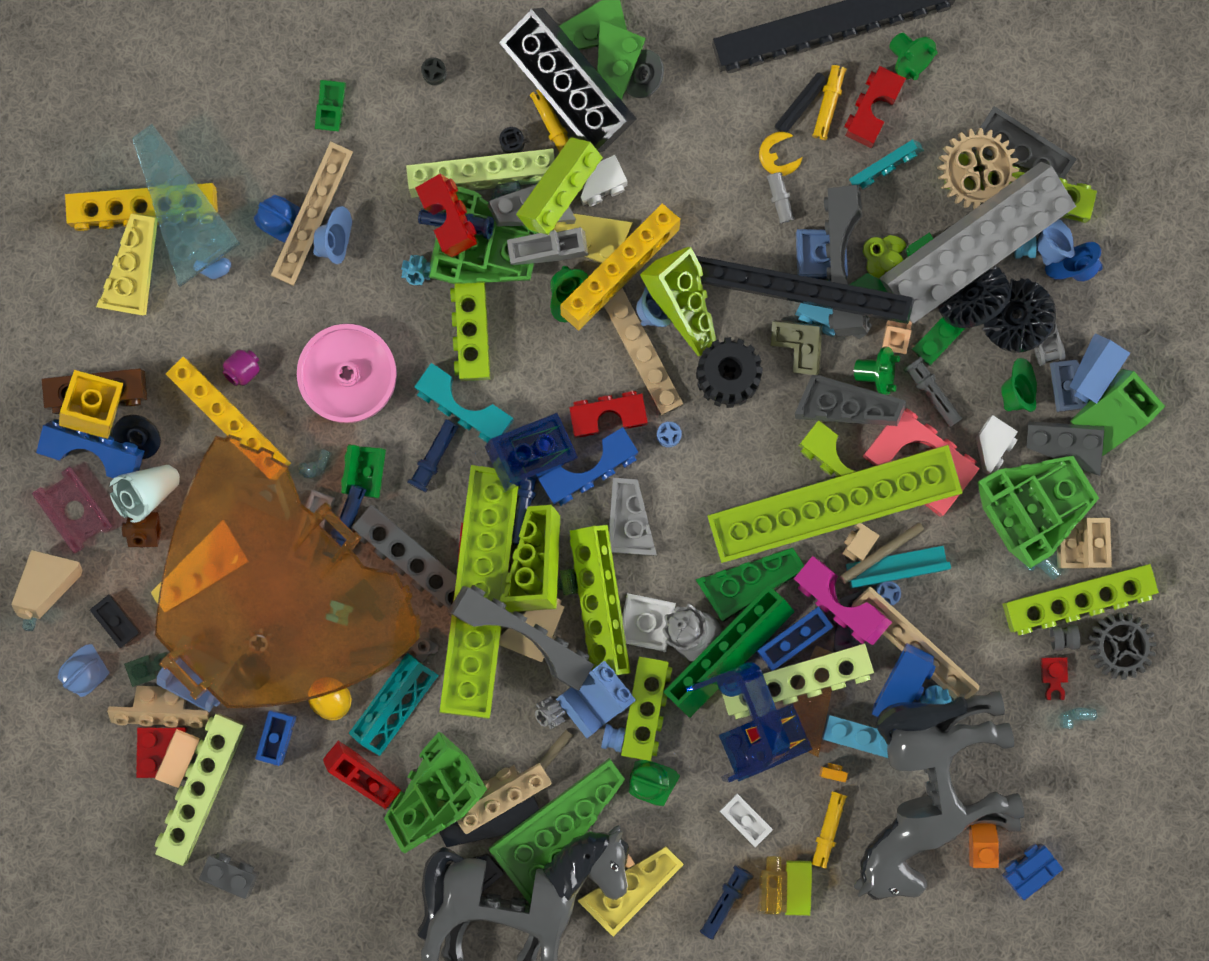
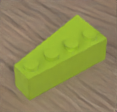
[500,505,560,612]

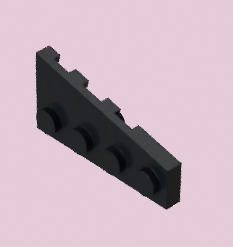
[439,795,540,847]

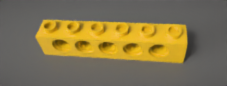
[65,183,218,231]
[560,203,680,331]
[166,357,291,478]

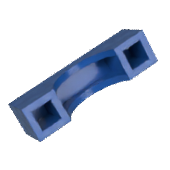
[36,419,144,478]
[538,427,639,506]

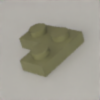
[771,320,823,375]

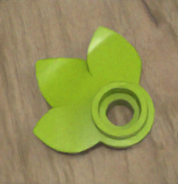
[863,235,907,278]

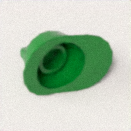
[550,266,588,323]
[1001,358,1037,412]
[628,760,680,806]

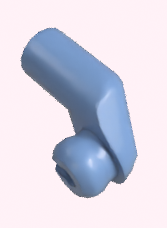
[193,258,231,279]

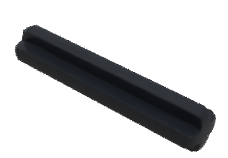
[775,72,828,132]

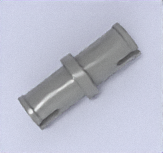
[767,172,795,224]

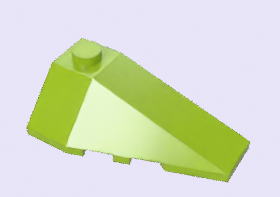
[640,247,716,356]

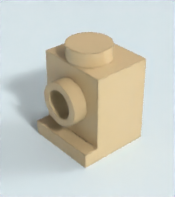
[843,523,879,562]

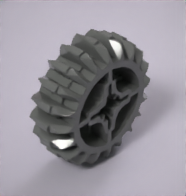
[1087,612,1156,680]

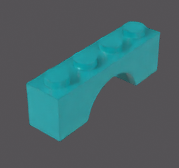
[415,363,514,445]

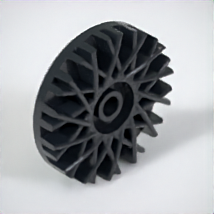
[937,266,1011,328]
[982,278,1056,353]

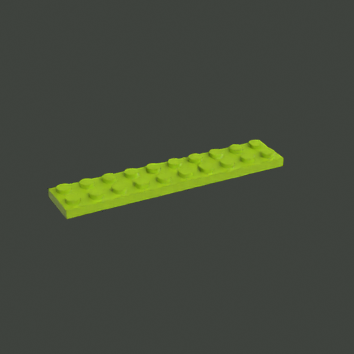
[707,445,963,563]
[439,465,520,719]

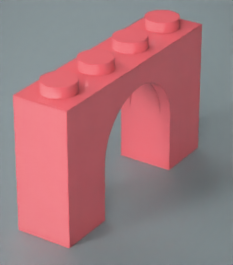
[862,408,980,517]

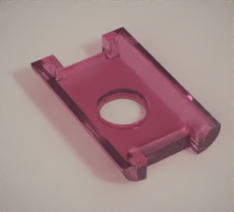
[31,466,113,554]

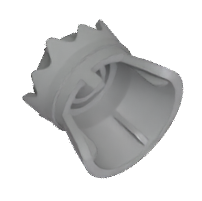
[662,604,722,661]

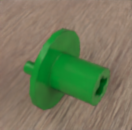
[889,33,938,81]
[854,346,900,395]

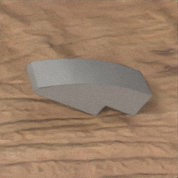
[507,227,589,265]

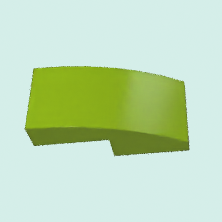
[784,860,812,916]

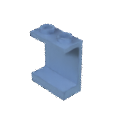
[157,635,235,712]
[556,661,636,738]

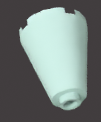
[110,465,180,523]

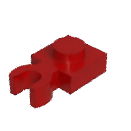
[1041,657,1068,700]

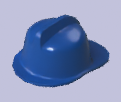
[254,195,301,242]
[1045,242,1103,282]

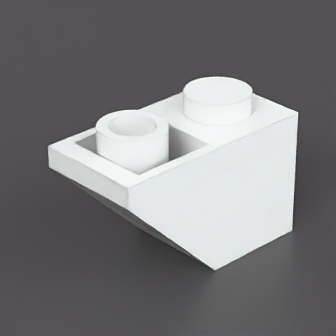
[581,155,627,207]
[976,415,1018,475]

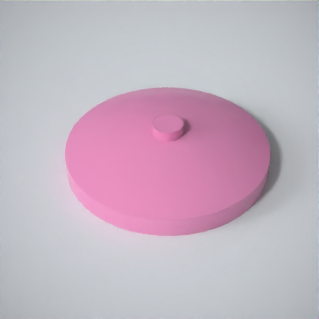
[297,324,397,423]

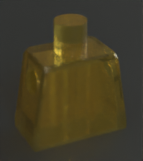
[758,856,787,915]

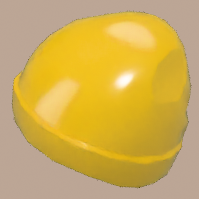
[308,677,352,720]

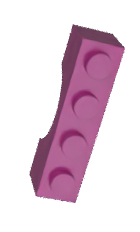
[794,556,892,645]

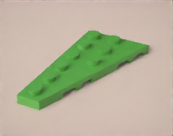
[489,758,625,904]

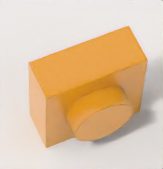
[819,763,848,783]

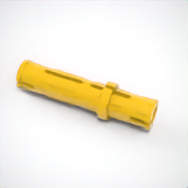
[812,65,847,140]
[530,89,569,153]
[811,791,847,869]

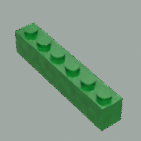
[663,585,795,718]

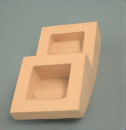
[882,320,912,354]
[155,729,200,788]

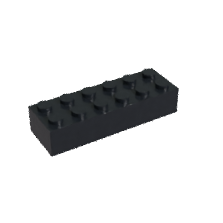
[499,8,637,153]

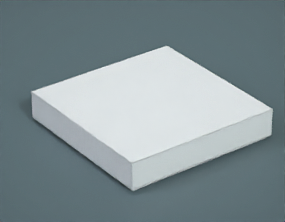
[622,593,676,652]

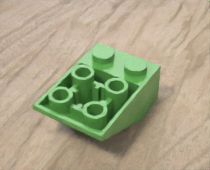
[1070,369,1165,456]

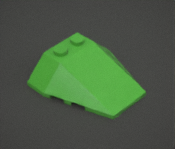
[429,186,539,284]
[977,456,1099,568]
[384,732,487,853]

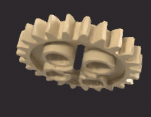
[937,128,1019,209]

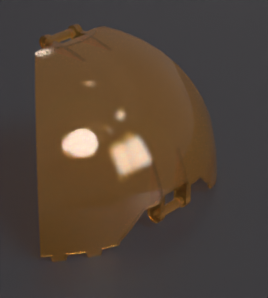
[155,434,422,708]

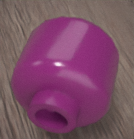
[223,349,260,386]

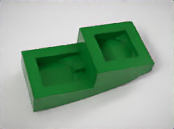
[315,80,346,132]

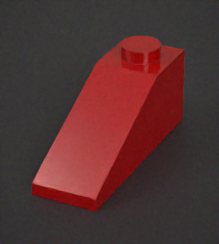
[323,740,401,810]

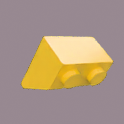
[59,370,123,439]

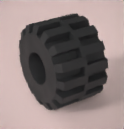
[696,337,763,408]

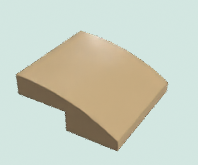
[1057,518,1112,569]

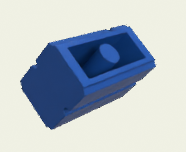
[255,710,297,766]
[1002,844,1063,900]

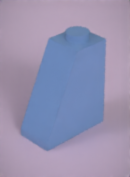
[1070,333,1130,404]

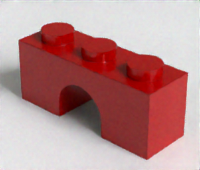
[844,66,906,148]
[415,173,477,257]
[569,391,648,438]

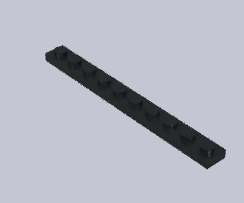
[695,255,915,324]

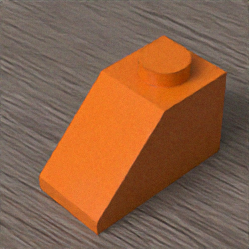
[969,823,999,868]

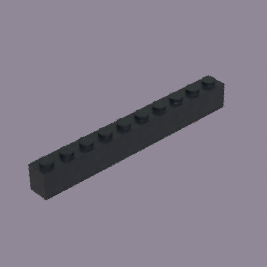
[712,0,955,73]

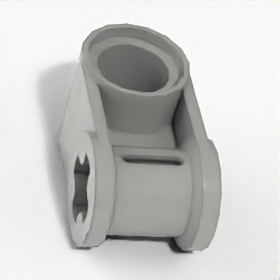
[1034,322,1065,366]

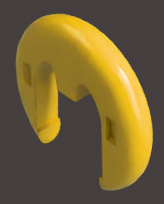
[759,132,803,176]

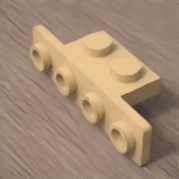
[107,686,210,729]
[457,763,551,834]

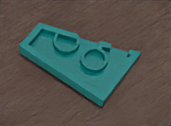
[849,139,924,190]

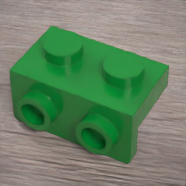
[341,444,386,498]

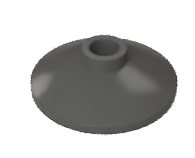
[626,49,664,99]

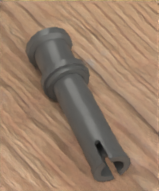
[903,357,962,427]

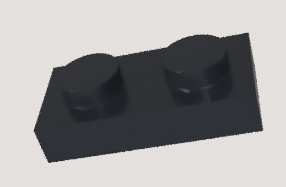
[89,594,141,649]

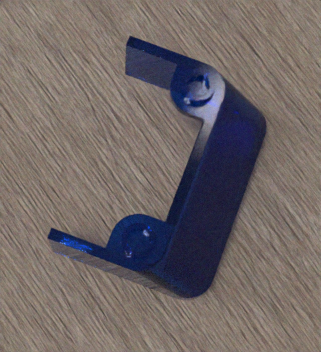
[686,662,790,782]

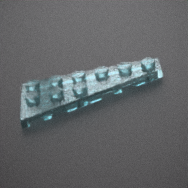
[132,124,240,287]

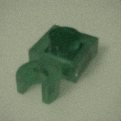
[124,653,168,687]

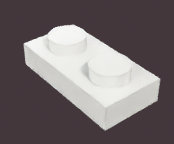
[720,794,773,847]

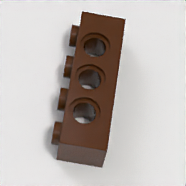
[42,368,147,414]

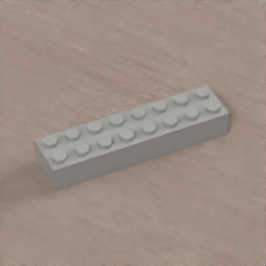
[879,162,1076,323]

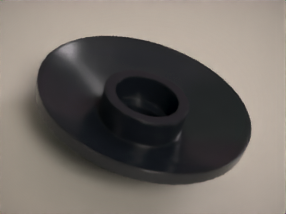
[113,415,161,459]

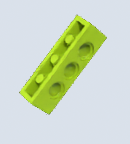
[450,283,490,381]
[621,657,672,761]

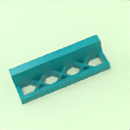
[845,546,951,589]
[349,653,439,756]

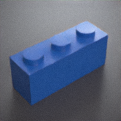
[757,607,833,671]
[872,643,936,717]

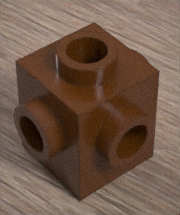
[122,512,161,548]

